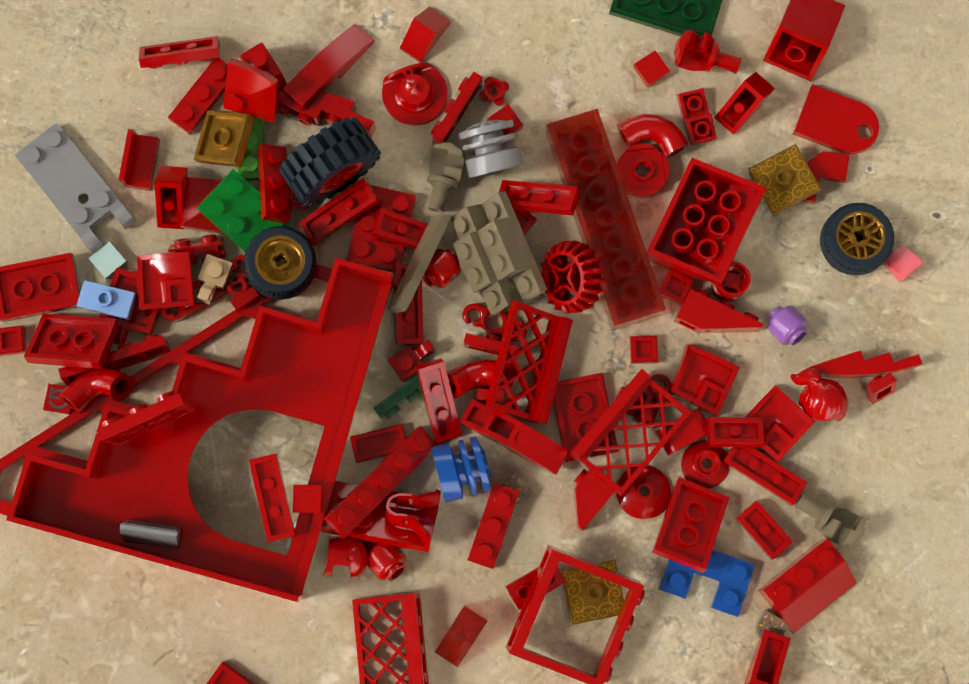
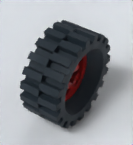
[279,117,381,207]

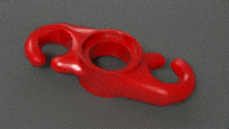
[462,303,527,342]

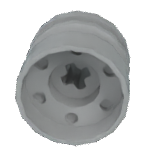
[458,119,523,178]

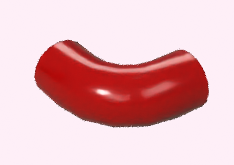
[617,114,689,158]
[447,360,515,398]
[59,368,133,413]

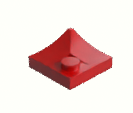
[223,58,279,123]
[180,177,224,234]
[137,251,196,310]
[668,344,740,416]
[744,385,816,462]

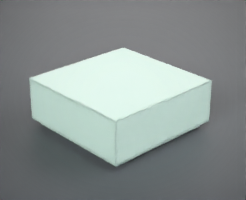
[88,242,128,280]

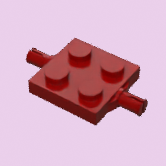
[99,268,161,345]

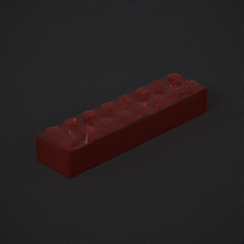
[545,108,666,331]

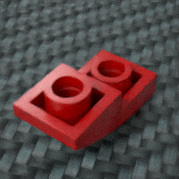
[676,88,717,145]

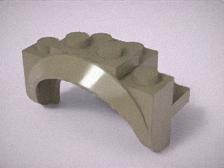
[450,191,547,316]

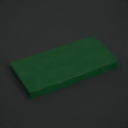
[609,0,723,37]

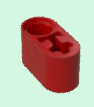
[654,408,707,456]

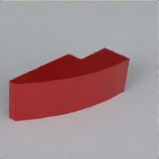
[744,629,791,684]

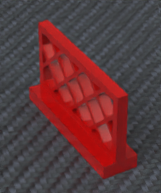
[485,301,573,424]
[570,369,691,496]
[352,593,429,684]

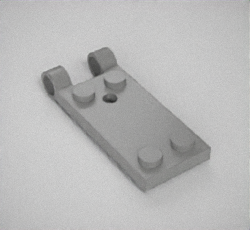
[15,123,136,254]

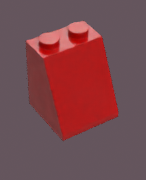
[763,0,846,82]

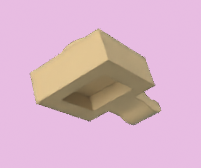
[197,254,234,305]

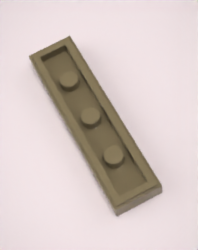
[387,213,451,313]

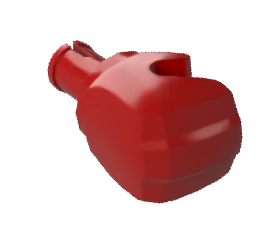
[674,30,742,74]

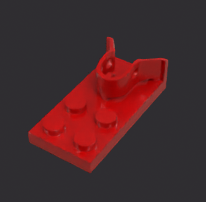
[321,480,441,553]

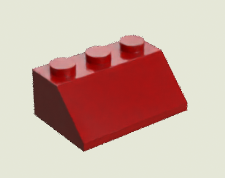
[758,538,857,634]

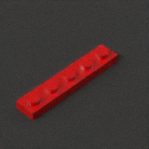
[324,426,438,539]

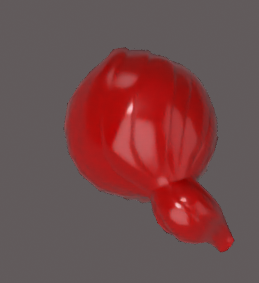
[790,368,848,422]

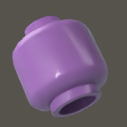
[767,305,808,346]

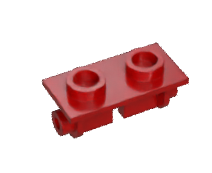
[168,234,226,265]
[505,566,566,610]

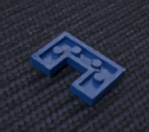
[659,550,755,617]

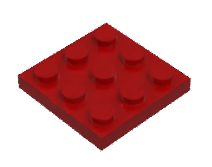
[96,391,195,446]

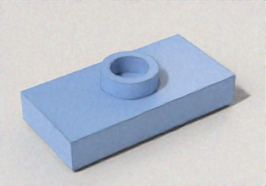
[76,280,137,320]

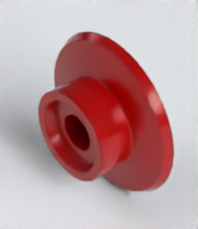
[681,440,730,489]

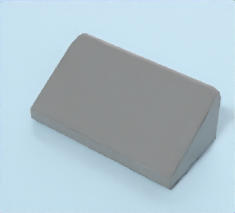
[120,520,181,549]

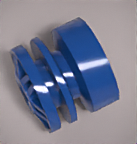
[431,436,491,503]

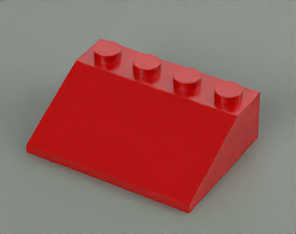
[647,158,767,285]

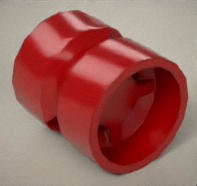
[711,261,751,302]

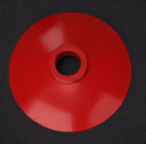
[616,465,671,519]

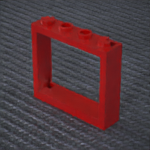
[506,545,645,684]

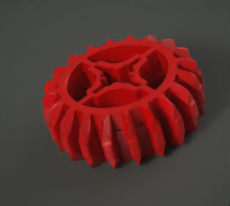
[540,240,605,314]

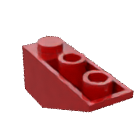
[674,288,764,333]

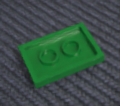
[196,169,293,252]

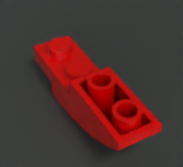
[278,91,376,138]
[459,399,569,475]

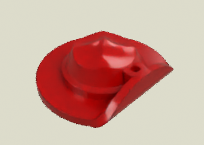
[382,62,448,126]

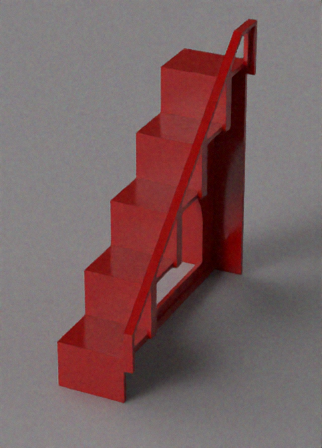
[0,258,394,602]

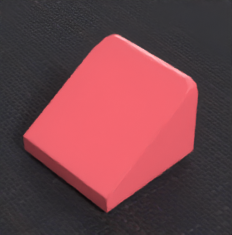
[883,245,923,282]

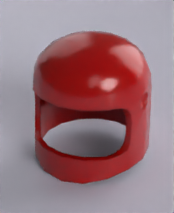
[322,536,368,578]

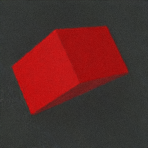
[400,7,451,63]

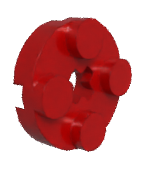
[616,143,670,198]

